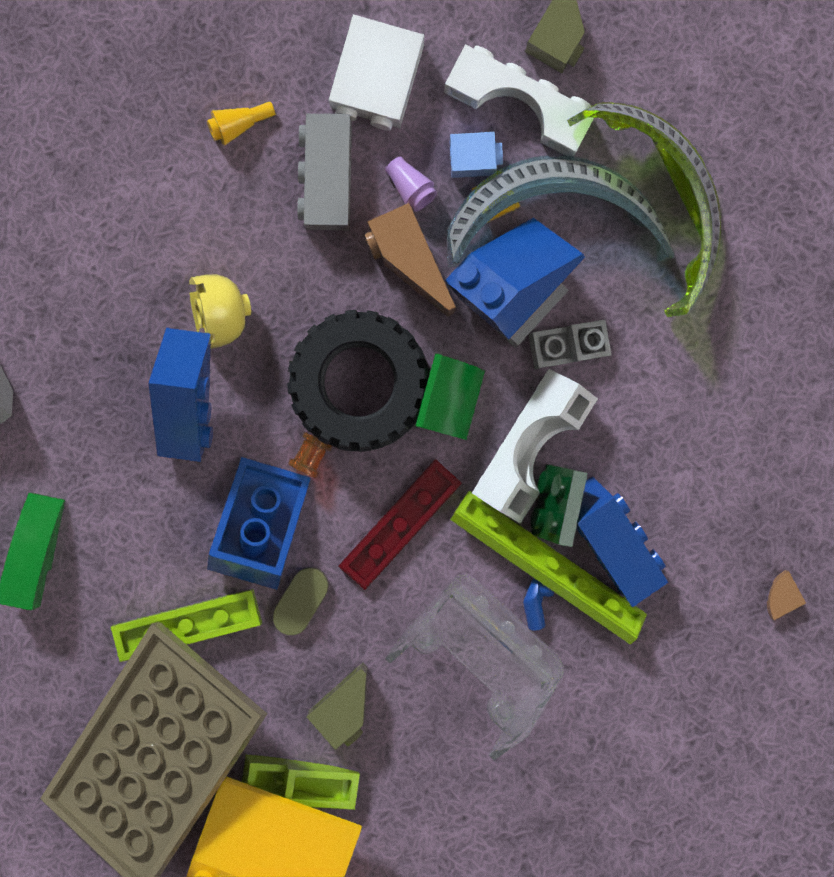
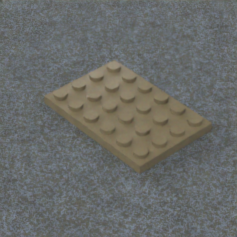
[40,622,268,877]

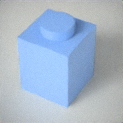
[450,132,503,178]

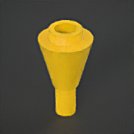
[207,102,275,146]

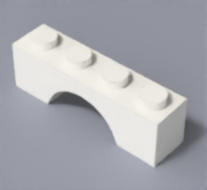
[444,44,597,159]
[472,369,598,524]

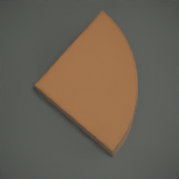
[767,570,806,620]

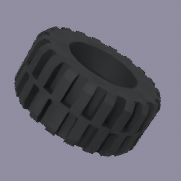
[287,310,429,452]

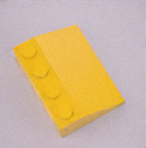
[186,776,362,877]

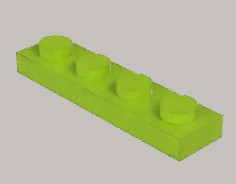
[111,589,262,662]

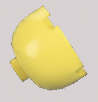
[189,274,251,349]

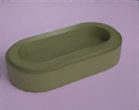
[273,567,329,635]

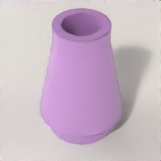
[385,156,437,212]

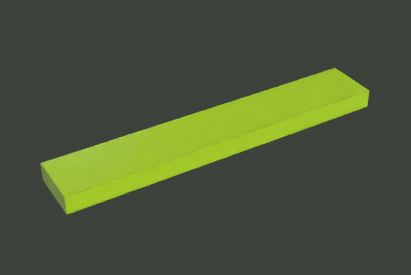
[450,491,647,645]

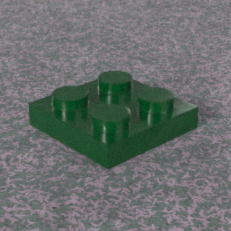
[530,464,588,547]

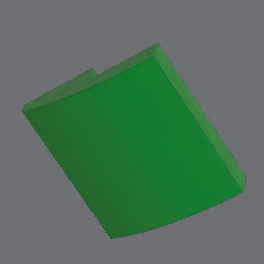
[416,353,485,440]

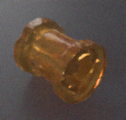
[288,431,333,478]

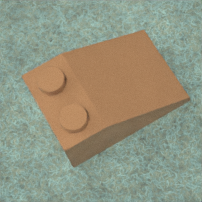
[364,203,456,317]

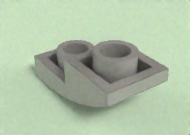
[528,320,611,369]

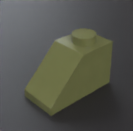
[525,0,585,73]
[306,662,368,750]

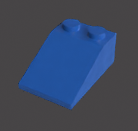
[445,218,585,340]
[207,457,311,590]

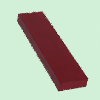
[339,459,462,590]

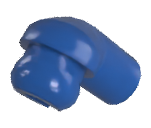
[523,578,554,631]

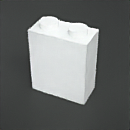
[329,14,424,131]

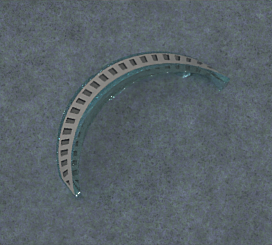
[447,155,674,267]

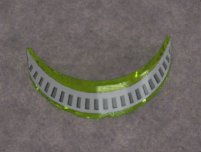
[567,102,721,317]

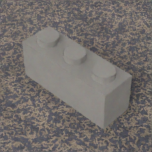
[297,113,352,231]

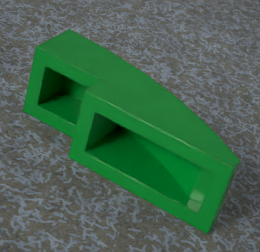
[0,492,65,611]

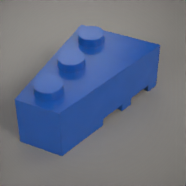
[148,328,213,462]
[576,476,669,607]

